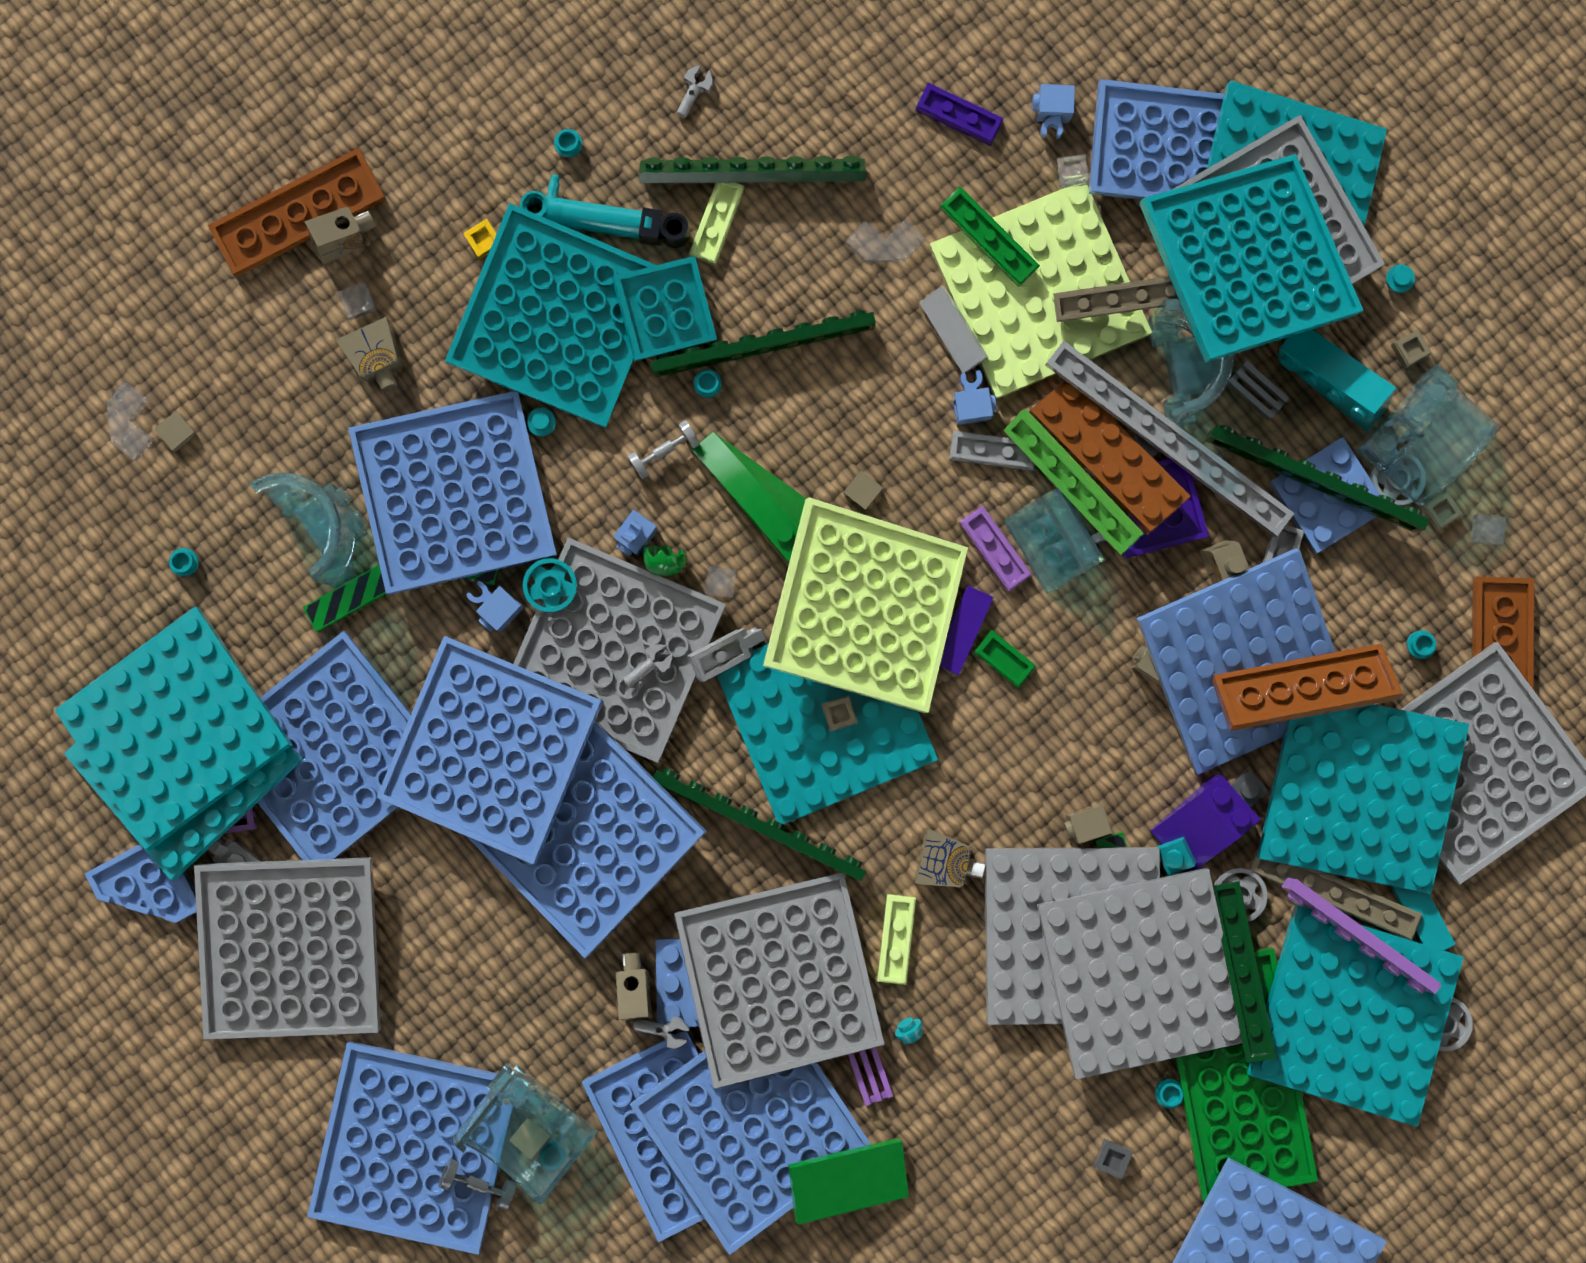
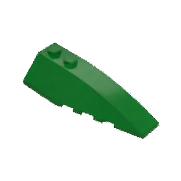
[692,432,806,565]

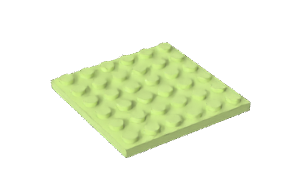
[929,180,1152,400]
[763,497,968,713]

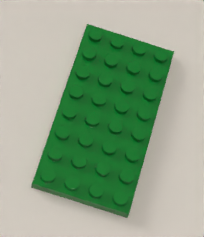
[1175,947,1318,1202]

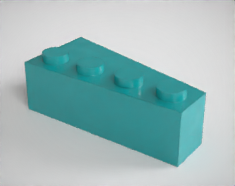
[1278,330,1396,433]

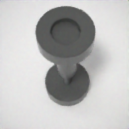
[439,1158,516,1211]

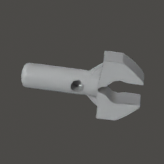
[677,66,713,118]
[624,644,673,687]
[634,1016,690,1049]

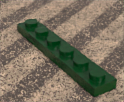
[1213,881,1277,1063]

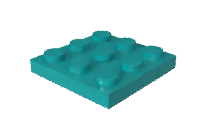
[612,256,717,361]

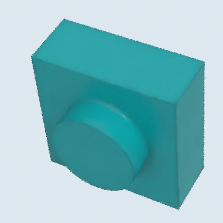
[1157,837,1196,875]

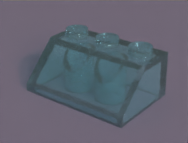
[1004,488,1105,593]

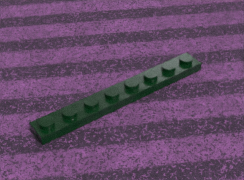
[639,156,866,183]
[650,310,876,378]
[1205,425,1430,533]
[653,767,866,881]

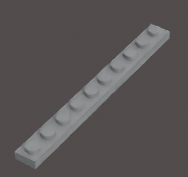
[1045,341,1294,537]

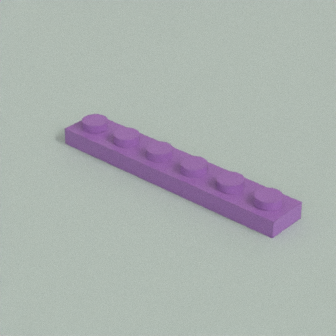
[1281,878,1442,994]

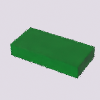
[973,630,1036,688]

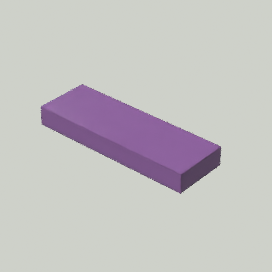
[959,506,1032,592]

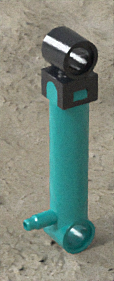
[520,174,690,248]

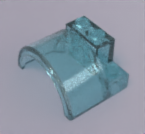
[1147,299,1234,428]
[1357,364,1498,506]
[250,473,368,588]
[453,1063,598,1204]

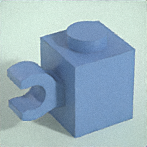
[1032,84,1075,139]
[952,370,997,426]
[613,509,659,557]
[466,581,525,633]

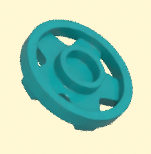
[523,558,577,613]

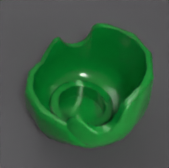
[642,546,688,577]

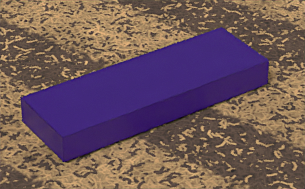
[915,83,1004,146]
[940,585,994,675]

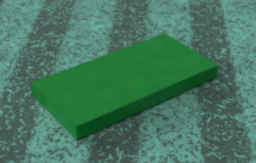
[788,1138,909,1225]

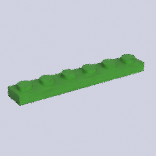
[1004,409,1144,555]

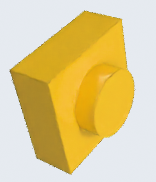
[463,219,497,259]

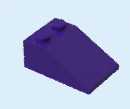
[1150,775,1261,872]

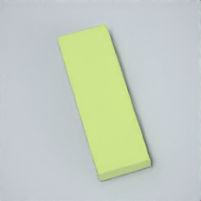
[689,182,745,266]
[877,894,916,985]

